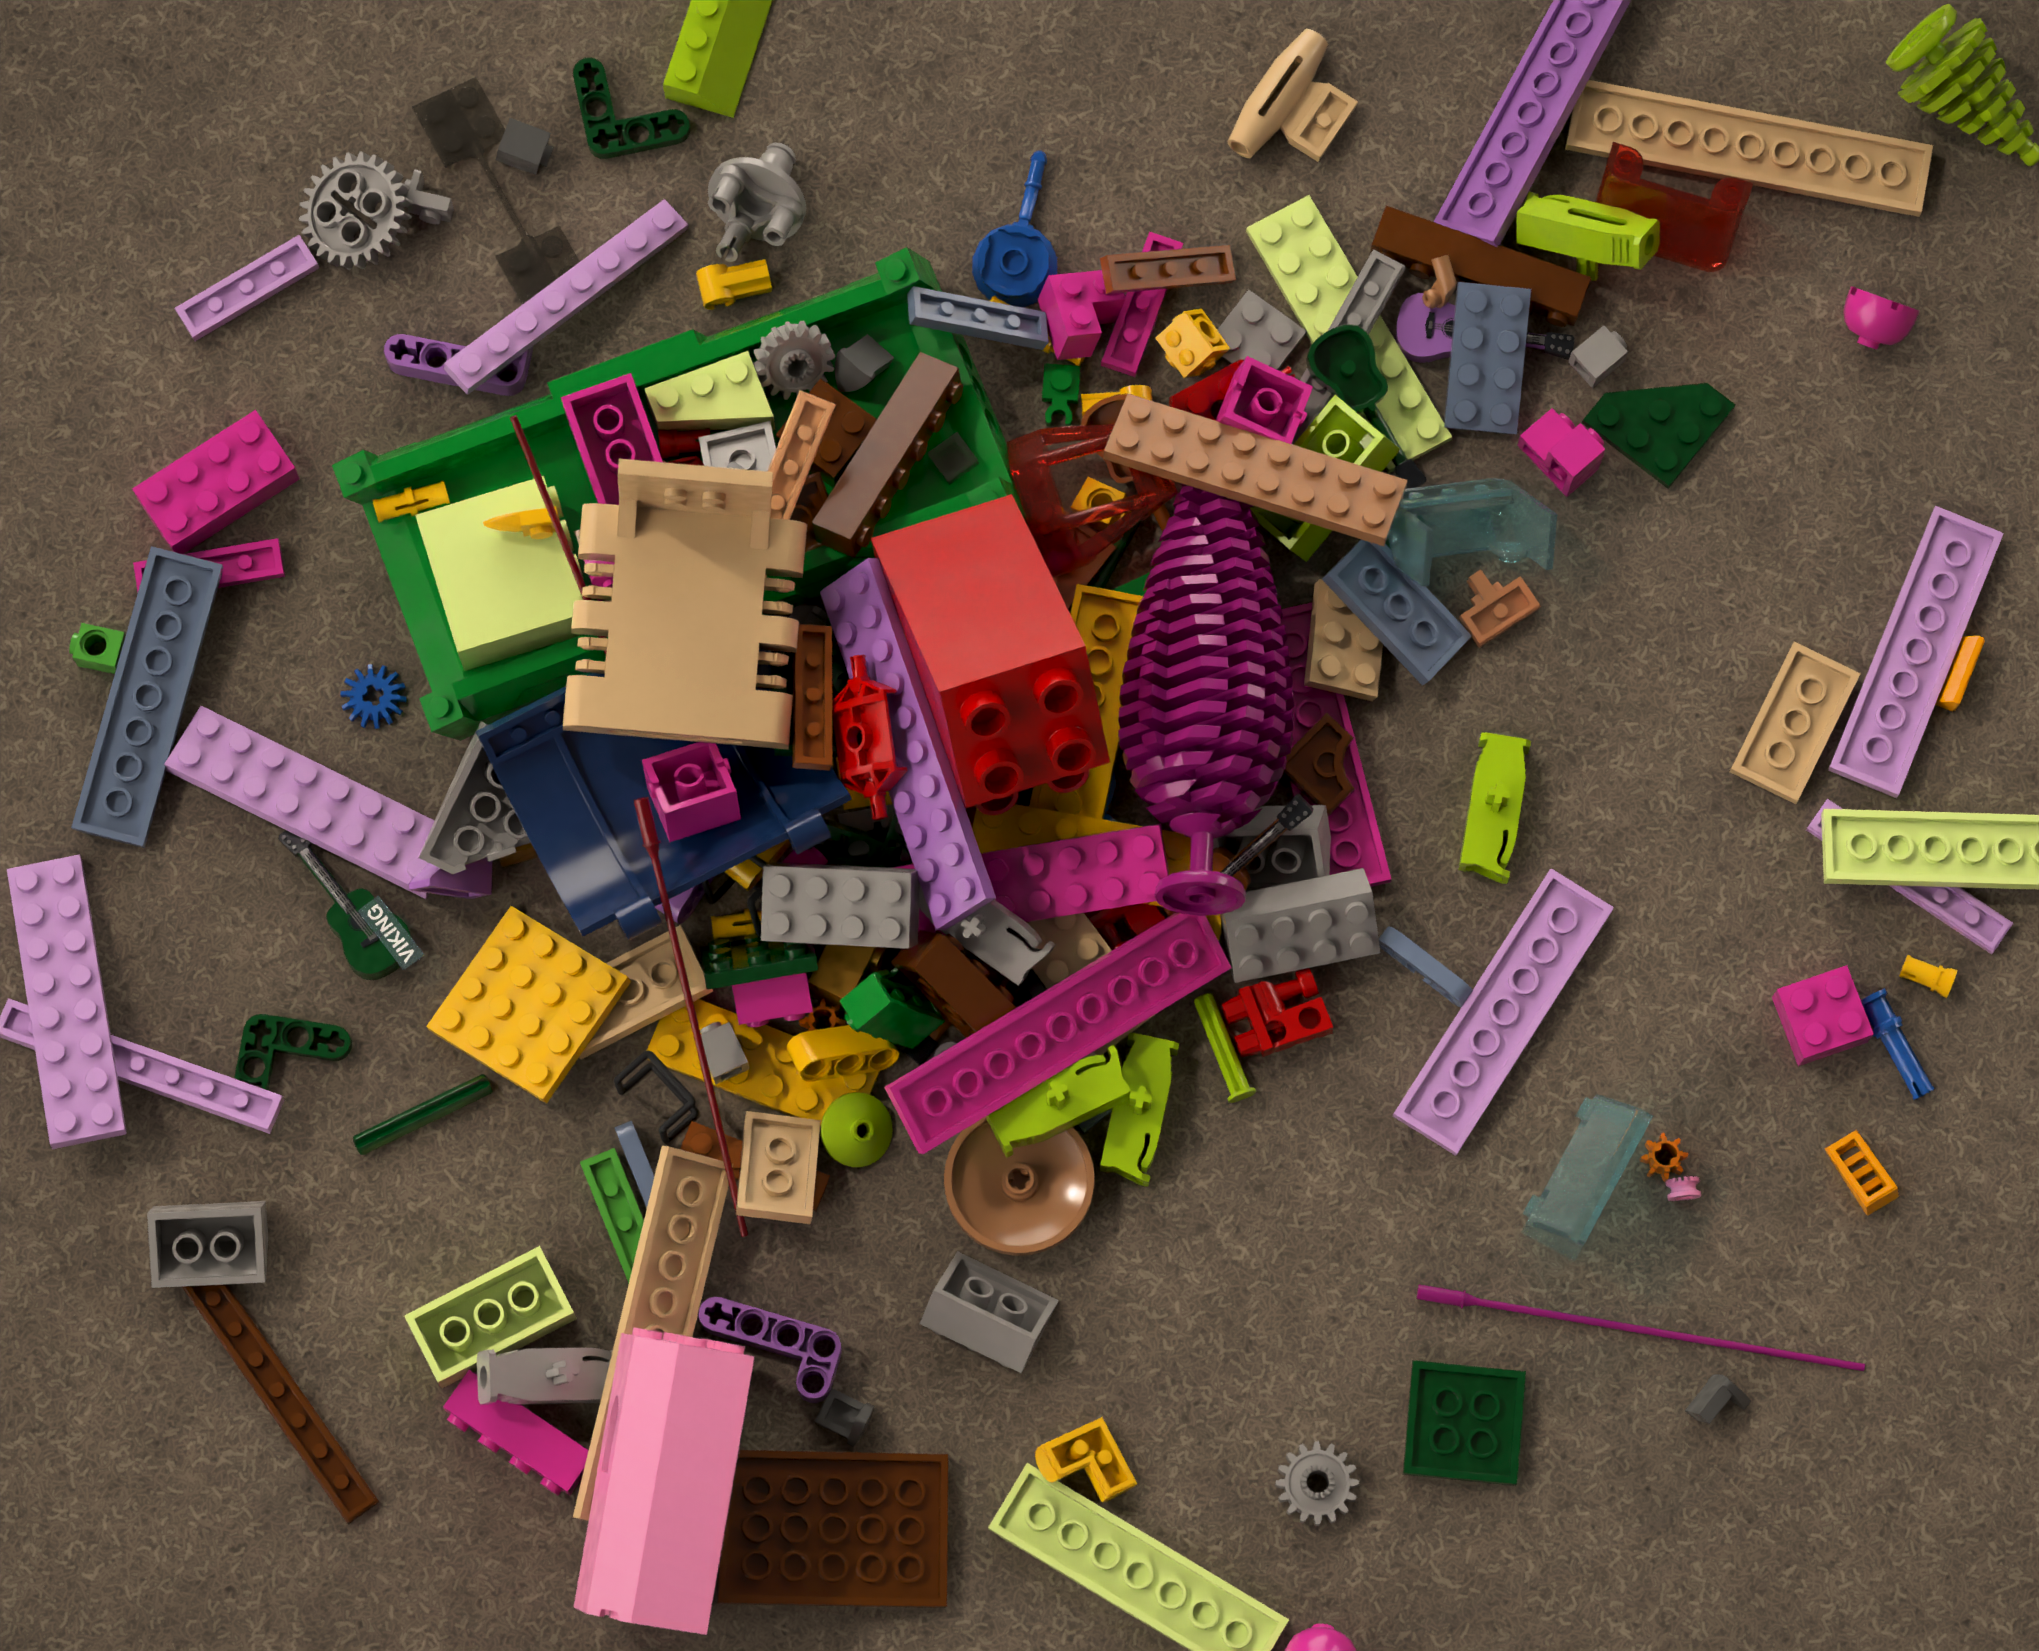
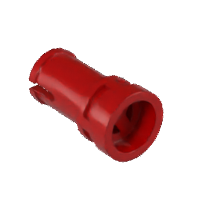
[658,428,710,459]

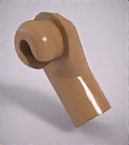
[1422,255,1457,309]

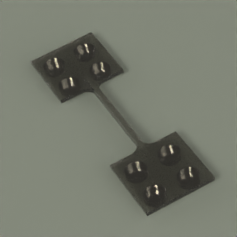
[412,77,580,305]

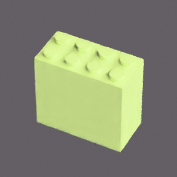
[415,476,583,671]

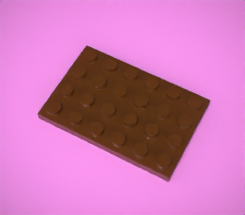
[717,1450,948,1608]

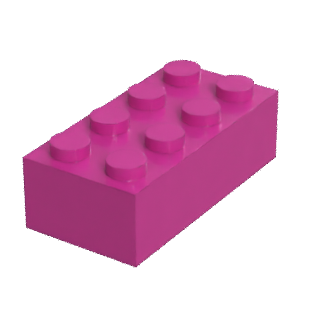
[561,373,663,505]
[132,410,300,554]

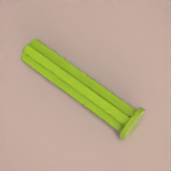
[1194,993,1257,1103]

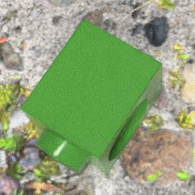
[69,623,126,674]

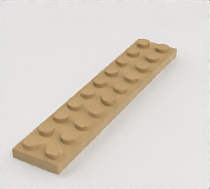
[1565,80,1933,217]
[573,1146,734,1521]

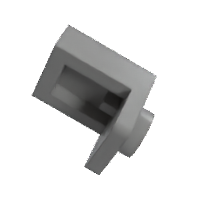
[402,170,454,224]

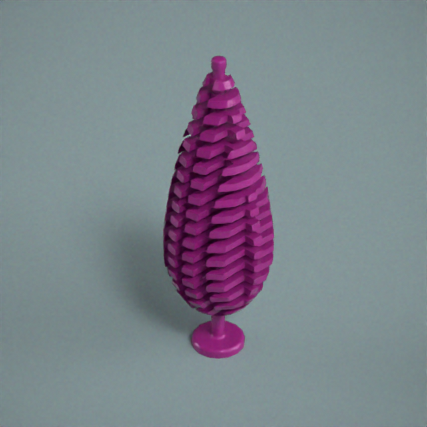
[1118,483,1294,916]

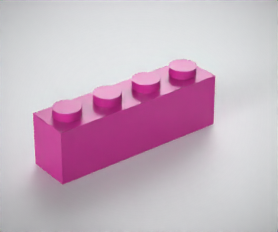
[443,1370,589,1496]

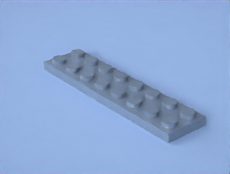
[71,546,224,848]

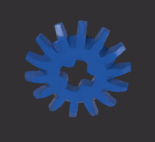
[340,664,407,729]

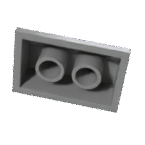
[1213,805,1331,892]
[147,1201,268,1288]
[920,1251,1059,1373]

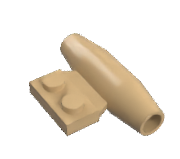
[1228,29,1358,162]

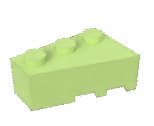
[644,351,775,432]

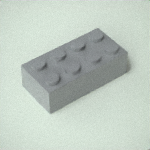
[761,862,920,949]
[1220,868,1380,983]

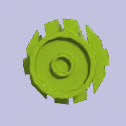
[1886,4,2039,166]

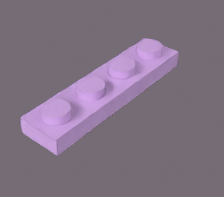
[175,235,319,341]

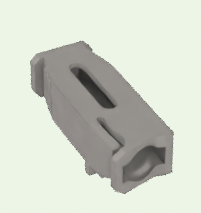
[919,885,1056,985]
[477,1348,613,1405]

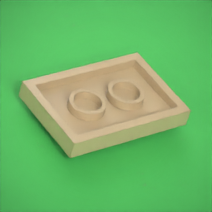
[1304,579,1383,701]
[736,1111,821,1224]

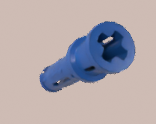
[1861,988,1935,1100]

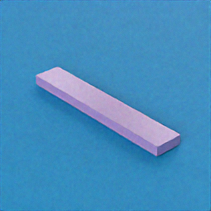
[1806,799,2013,955]

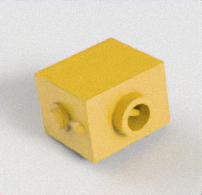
[1156,308,1230,378]

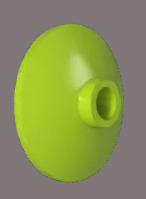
[821,1092,893,1167]

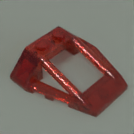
[1007,424,1178,578]

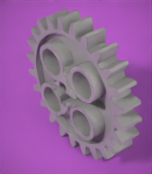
[299,152,412,270]

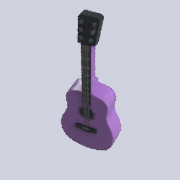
[1395,293,1575,363]

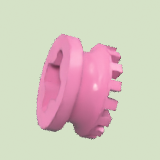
[1666,1176,1701,1201]

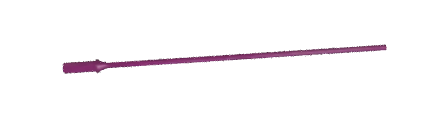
[1416,1284,1865,1371]

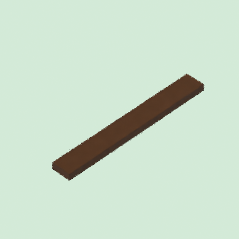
[182,1284,379,1524]

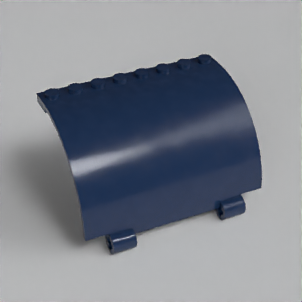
[476,650,852,941]

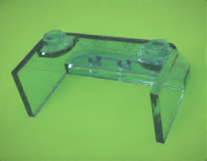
[1388,478,1558,586]
[1521,1094,1654,1261]

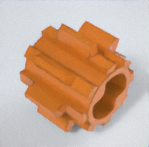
[799,999,846,1031]
[1640,1133,1688,1182]

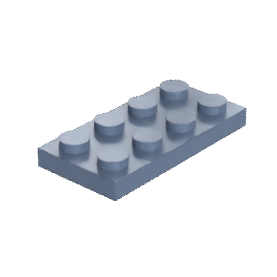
[1444,282,1531,435]
[1322,539,1472,686]

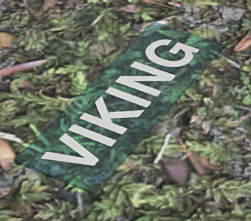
[358,895,424,970]

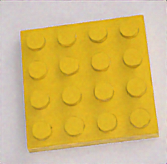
[426,906,631,1104]

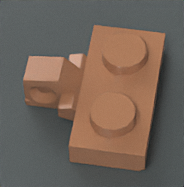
[1459,570,1541,648]

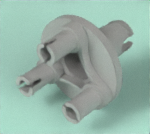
[708,143,806,262]

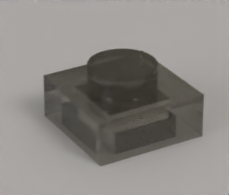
[927,432,979,485]

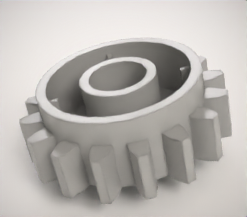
[753,321,835,400]
[1275,1441,1359,1526]

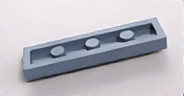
[907,286,1049,350]

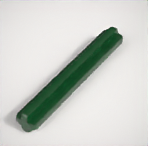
[353,1074,493,1155]

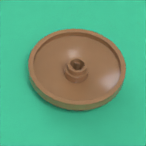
[944,1117,1094,1256]

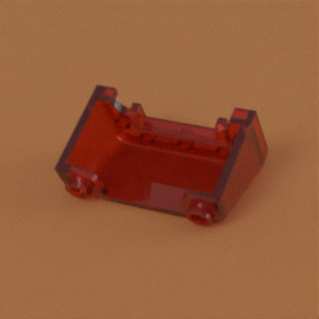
[1595,142,1753,272]

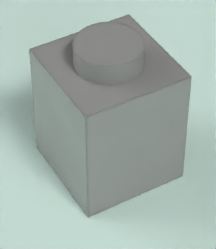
[1569,325,1628,389]
[700,1022,750,1084]

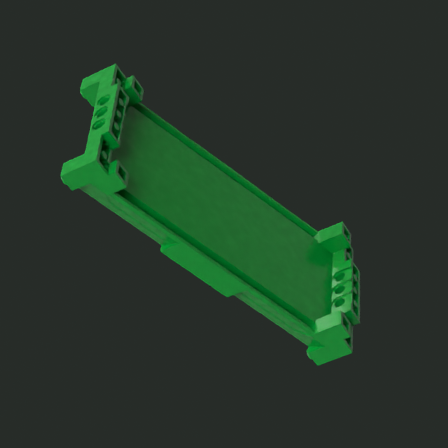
[332,247,1034,741]

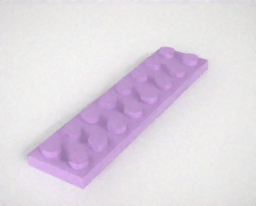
[1828,506,2004,798]
[164,706,435,899]
[7,854,127,1149]
[1393,869,1614,1156]

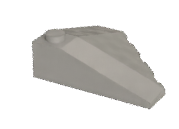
[418,721,530,874]

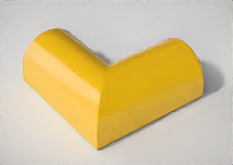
[1035,1417,1137,1503]

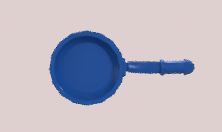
[972,150,1057,308]

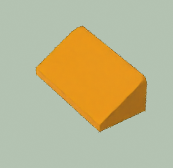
[1935,636,1985,712]

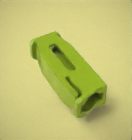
[1517,192,1660,281]
[1458,732,1531,884]
[1100,1033,1179,1187]
[986,1045,1131,1158]

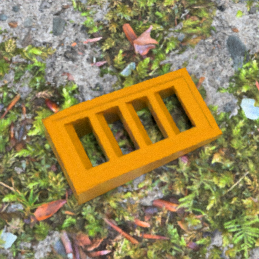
[1825,1130,1899,1216]

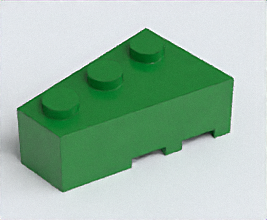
[840,967,945,1049]

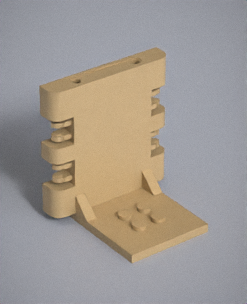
[562,459,807,749]

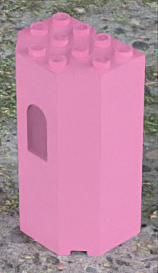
[574,1327,755,1635]

